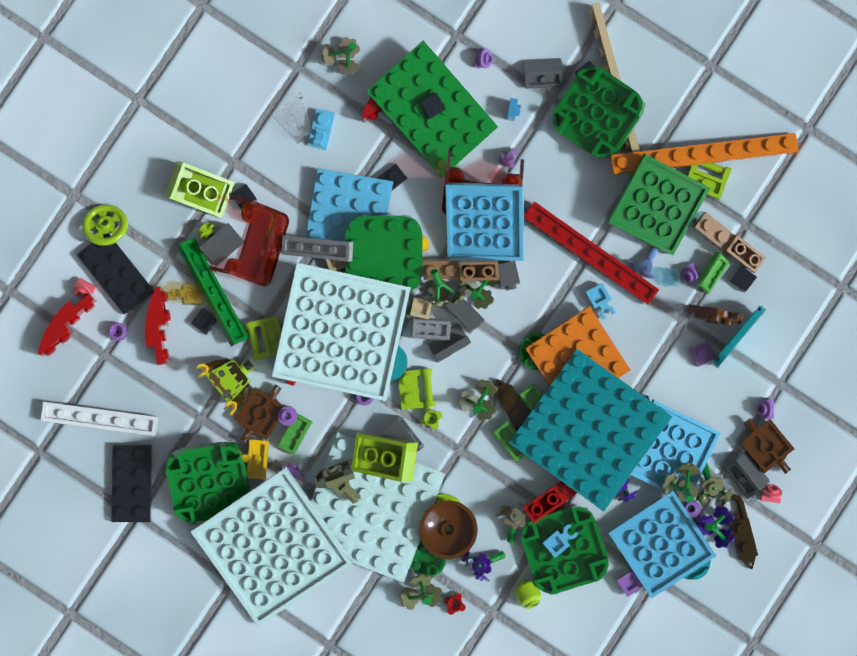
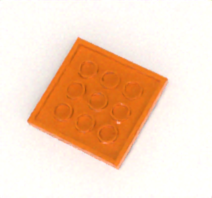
[525,306,630,386]

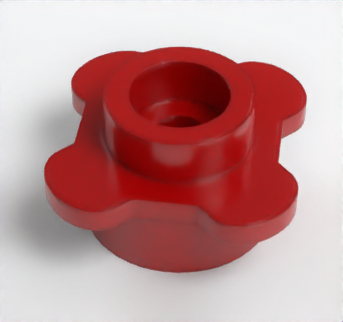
[444,593,466,615]

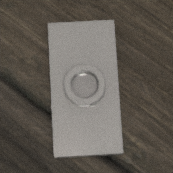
[411,319,451,341]

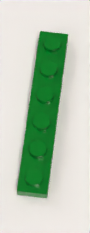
[176,238,249,347]

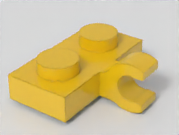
[243,440,269,480]

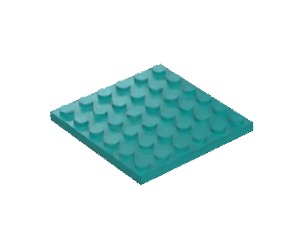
[509,349,672,512]

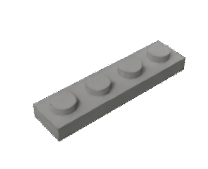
[282,235,353,262]

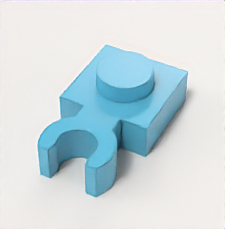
[585,283,615,319]
[543,524,578,558]

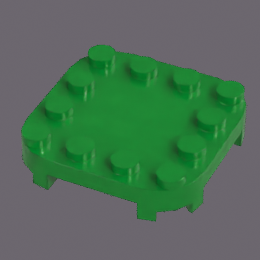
[552,66,645,159]
[345,214,423,291]
[166,442,250,525]
[521,506,609,595]

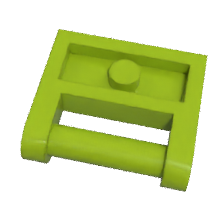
[688,163,732,200]
[244,316,282,361]
[398,368,436,410]

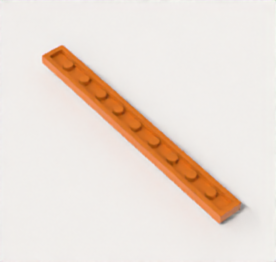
[610,133,799,175]

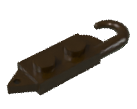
[495,379,529,431]
[721,494,758,570]

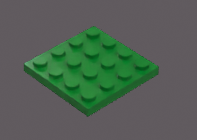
[607,153,710,255]

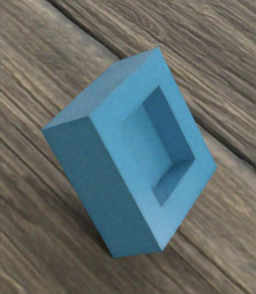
[507,98,521,121]

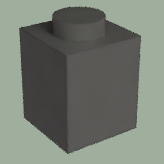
[498,261,520,291]

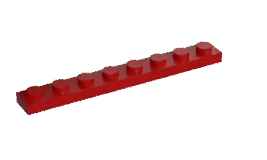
[524,201,659,306]

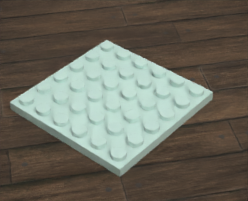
[272,263,411,401]
[311,433,445,583]
[191,467,353,626]

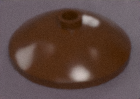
[419,500,478,559]

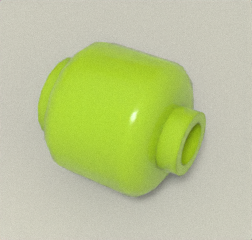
[513,579,542,609]

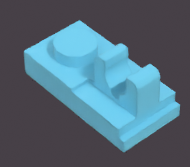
[308,109,335,150]

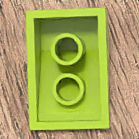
[164,161,235,218]
[352,433,418,482]

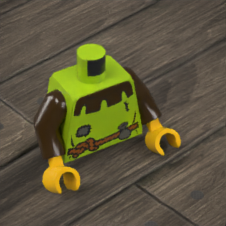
[194,358,255,415]

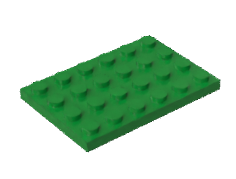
[366,40,498,178]

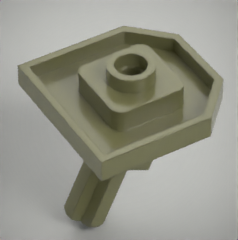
[314,460,361,504]

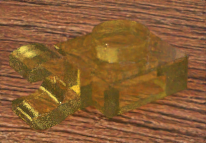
[167,284,203,306]

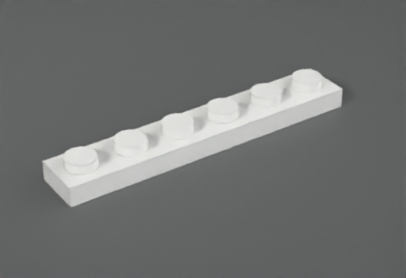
[40,402,159,436]

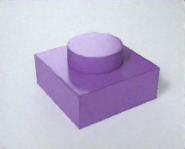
[689,341,715,367]
[282,463,303,479]
[616,570,643,597]

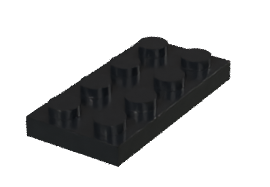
[77,234,154,315]
[111,445,152,522]

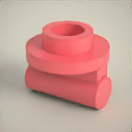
[73,278,97,299]
[760,484,782,504]

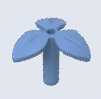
[628,246,659,279]

